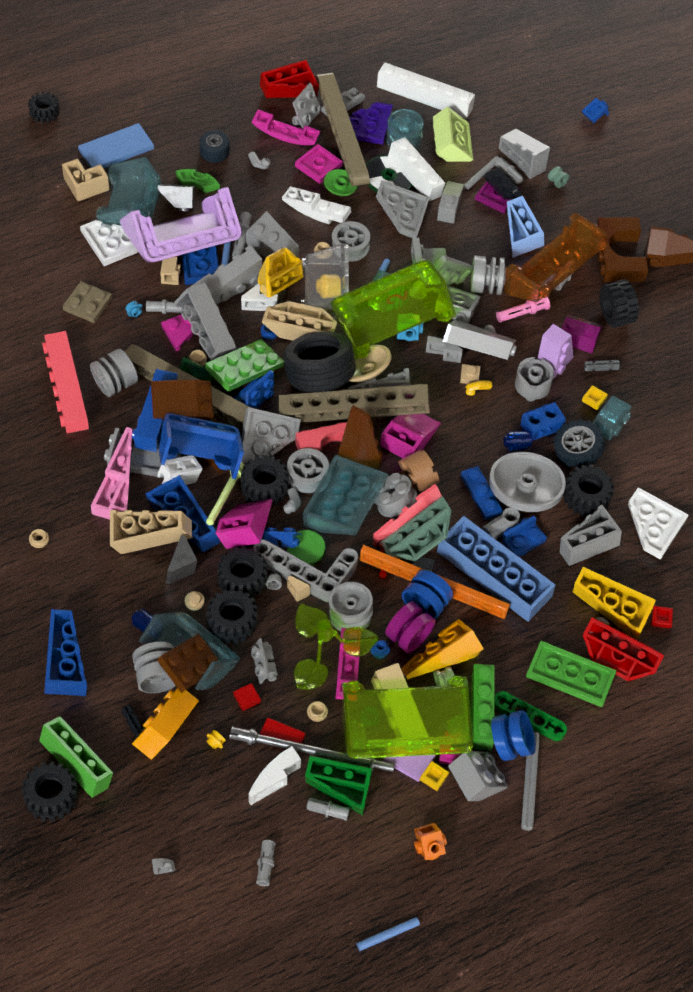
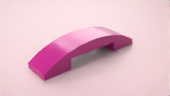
[252,110,320,145]
[336,628,361,701]

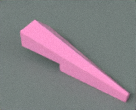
[91,427,133,520]

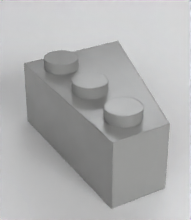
[499,129,550,179]
[246,211,299,258]
[560,504,622,566]

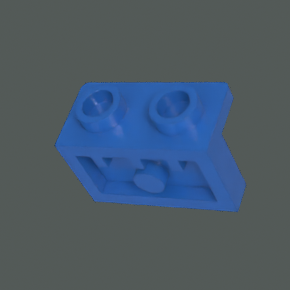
[502,516,547,557]

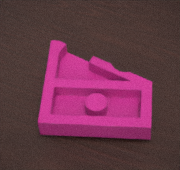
[161,315,193,351]

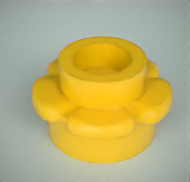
[207,730,226,749]

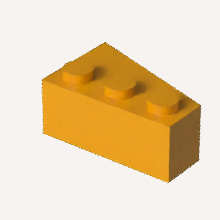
[132,688,199,760]

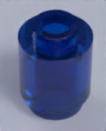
[503,430,532,450]
[131,608,162,637]

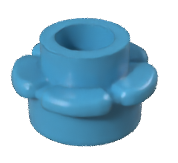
[125,301,142,317]

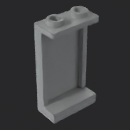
[104,428,182,478]

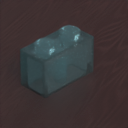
[593,395,632,441]

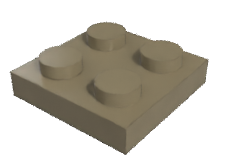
[63,281,112,323]

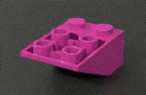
[380,414,441,458]
[216,499,273,549]

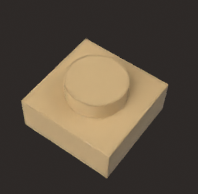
[460,364,480,384]

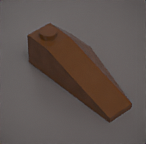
[644,226,693,267]

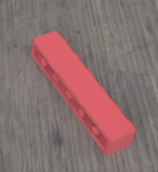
[42,331,89,433]

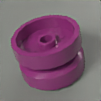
[385,601,436,654]

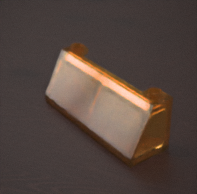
[504,212,608,302]

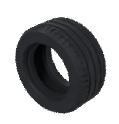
[283,332,356,393]

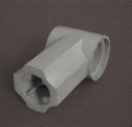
[482,508,520,540]

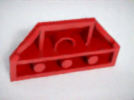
[583,617,665,681]

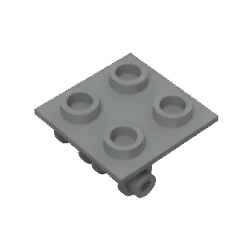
[292,83,321,129]

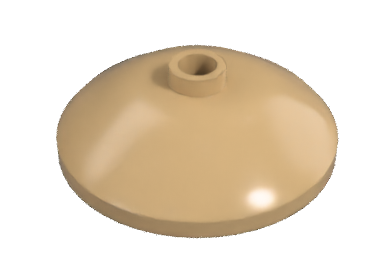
[349,345,392,382]

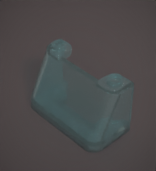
[96,157,161,226]

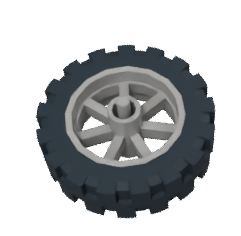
[554,419,605,468]

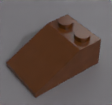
[151,380,213,420]

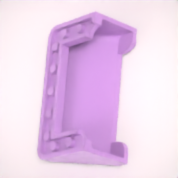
[120,187,242,263]

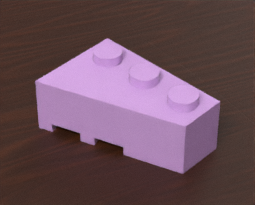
[537,324,574,379]

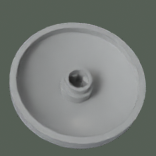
[489,452,566,512]

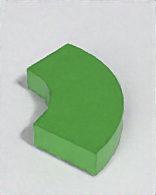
[176,169,220,194]

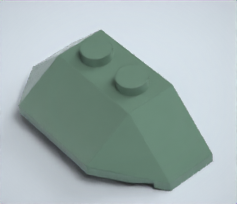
[380,496,452,561]

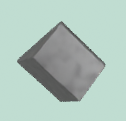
[166,535,197,584]

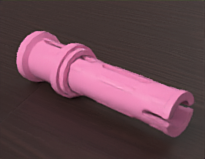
[496,294,550,323]

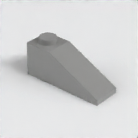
[437,181,464,224]

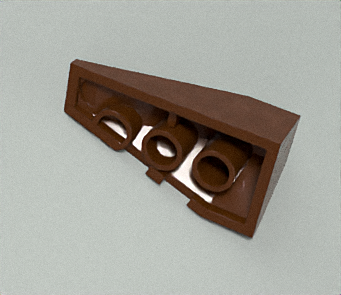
[338,405,382,472]

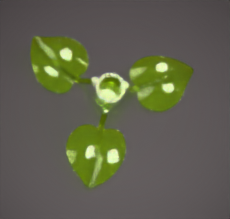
[294,604,379,690]

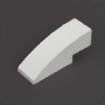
[249,746,301,805]

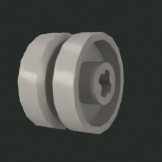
[329,582,373,631]

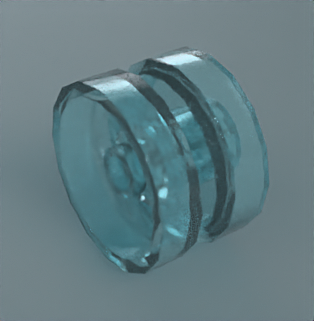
[386,109,424,149]

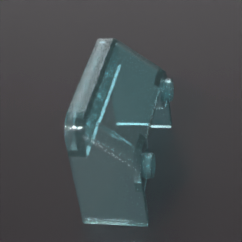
[139,612,240,691]

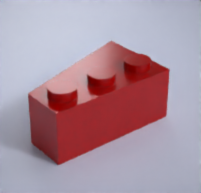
[260,60,319,98]

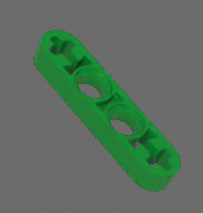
[494,691,567,741]

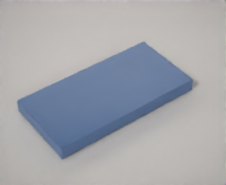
[78,123,154,168]

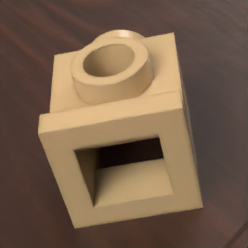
[160,257,181,285]

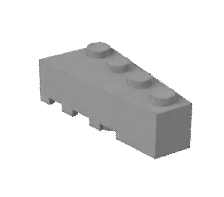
[190,245,262,305]

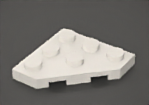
[80,220,138,266]
[628,488,688,560]

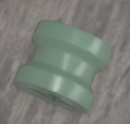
[548,166,569,188]

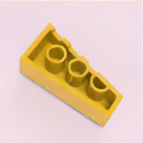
[573,567,656,639]

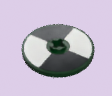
[366,155,412,192]

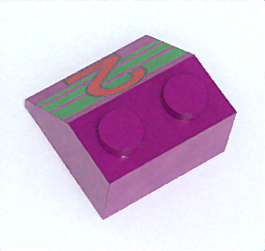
[562,315,602,353]

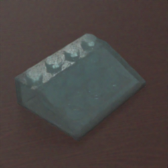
[303,455,388,535]

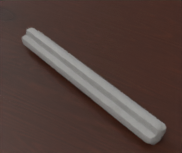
[521,732,540,831]

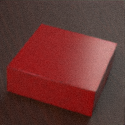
[651,606,673,629]
[233,683,261,711]

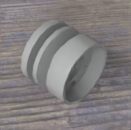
[470,255,506,295]
[90,348,138,397]
[132,642,176,693]

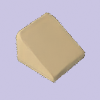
[287,576,310,602]

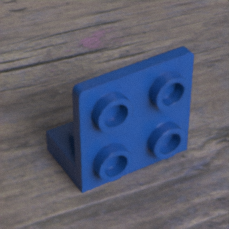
[233,370,274,409]

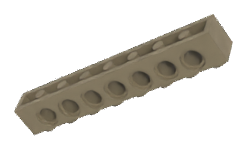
[279,384,430,423]

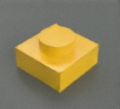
[582,385,608,410]
[420,761,449,791]

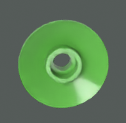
[324,169,357,196]

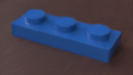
[460,466,503,520]

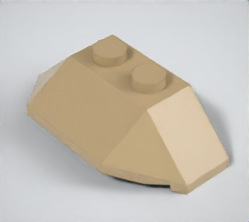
[262,301,337,341]

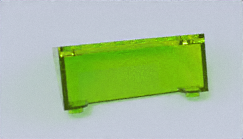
[331,260,457,360]
[342,676,473,759]

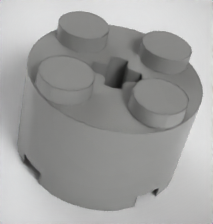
[514,357,554,401]

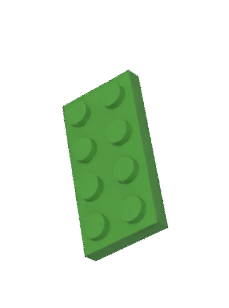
[205,339,284,391]
[526,641,617,707]

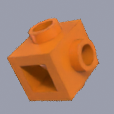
[414,823,447,860]

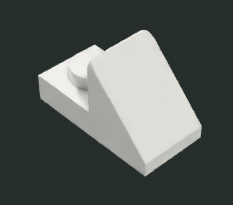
[241,284,278,311]

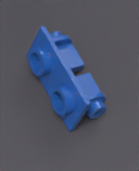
[262,528,302,548]

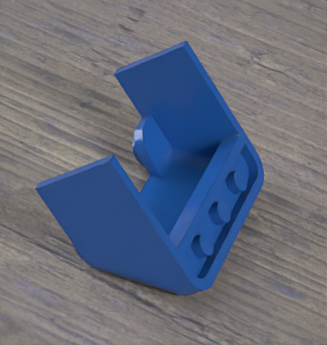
[159,413,244,479]

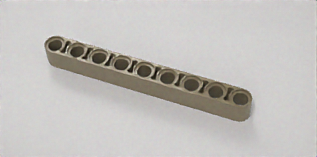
[316,72,370,187]
[124,344,251,431]

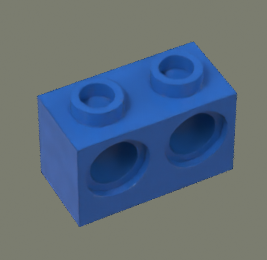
[520,402,566,441]

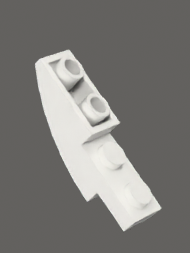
[282,186,351,224]

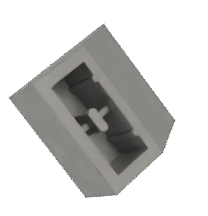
[448,751,508,801]

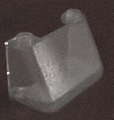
[301,244,349,319]

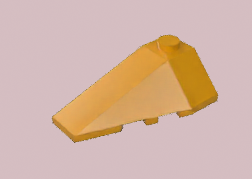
[401,619,484,679]

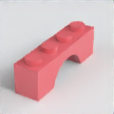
[295,422,374,452]

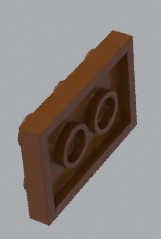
[157,633,223,693]

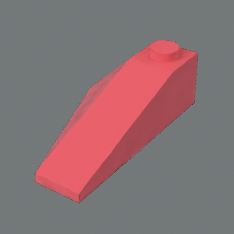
[373,484,442,546]

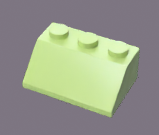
[433,107,473,162]

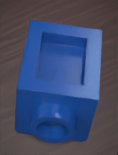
[582,98,609,124]

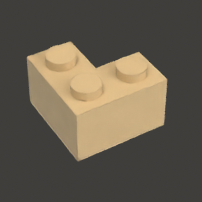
[62,159,109,201]

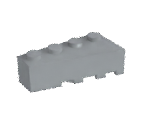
[174,283,236,360]

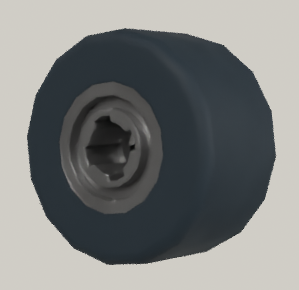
[199,130,230,163]

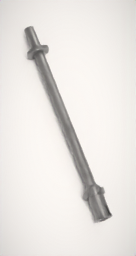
[229,726,395,772]

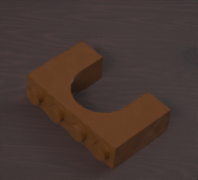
[593,217,648,282]

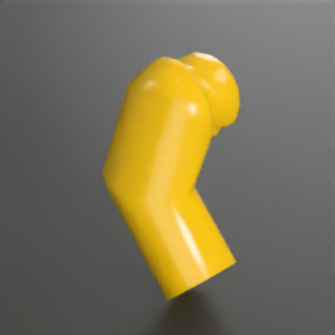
[465,380,492,396]

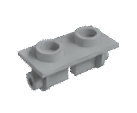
[251,638,278,684]

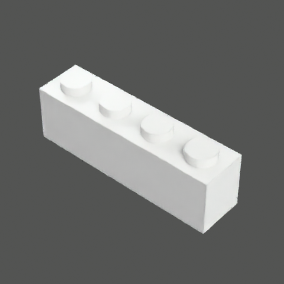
[388,137,445,202]

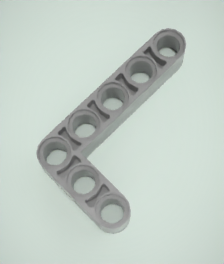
[253,540,358,602]

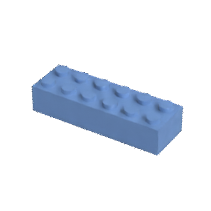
[437,516,556,622]

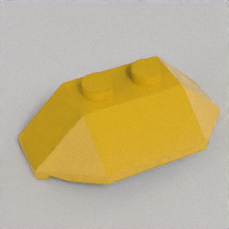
[258,247,303,298]

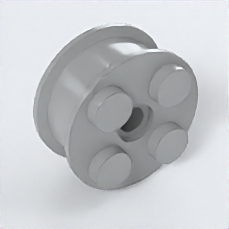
[331,221,370,262]
[287,448,329,493]
[371,473,417,518]

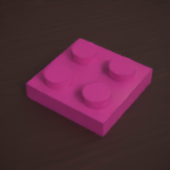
[295,144,343,184]

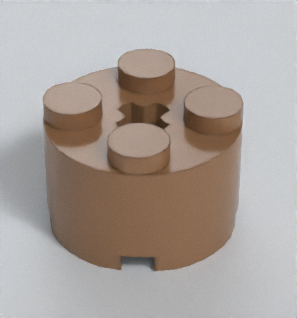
[398,449,439,493]

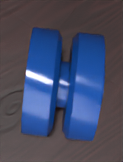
[402,570,453,620]
[491,710,536,761]

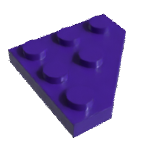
[349,102,393,145]

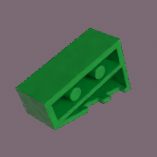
[305,756,372,815]

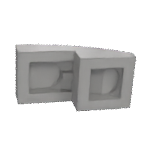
[426,336,463,363]

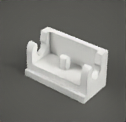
[158,455,202,485]

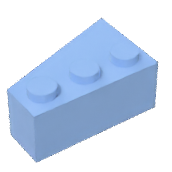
[507,196,544,258]

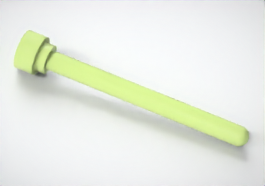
[206,462,245,525]

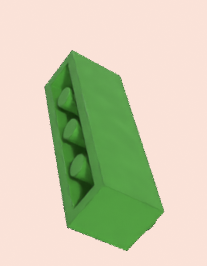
[471,664,494,750]
[39,716,113,798]

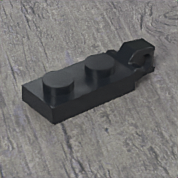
[484,167,523,200]

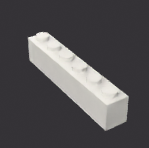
[377,62,475,119]

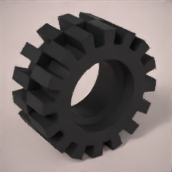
[28,92,60,123]

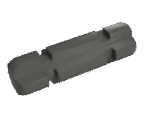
[584,359,620,372]

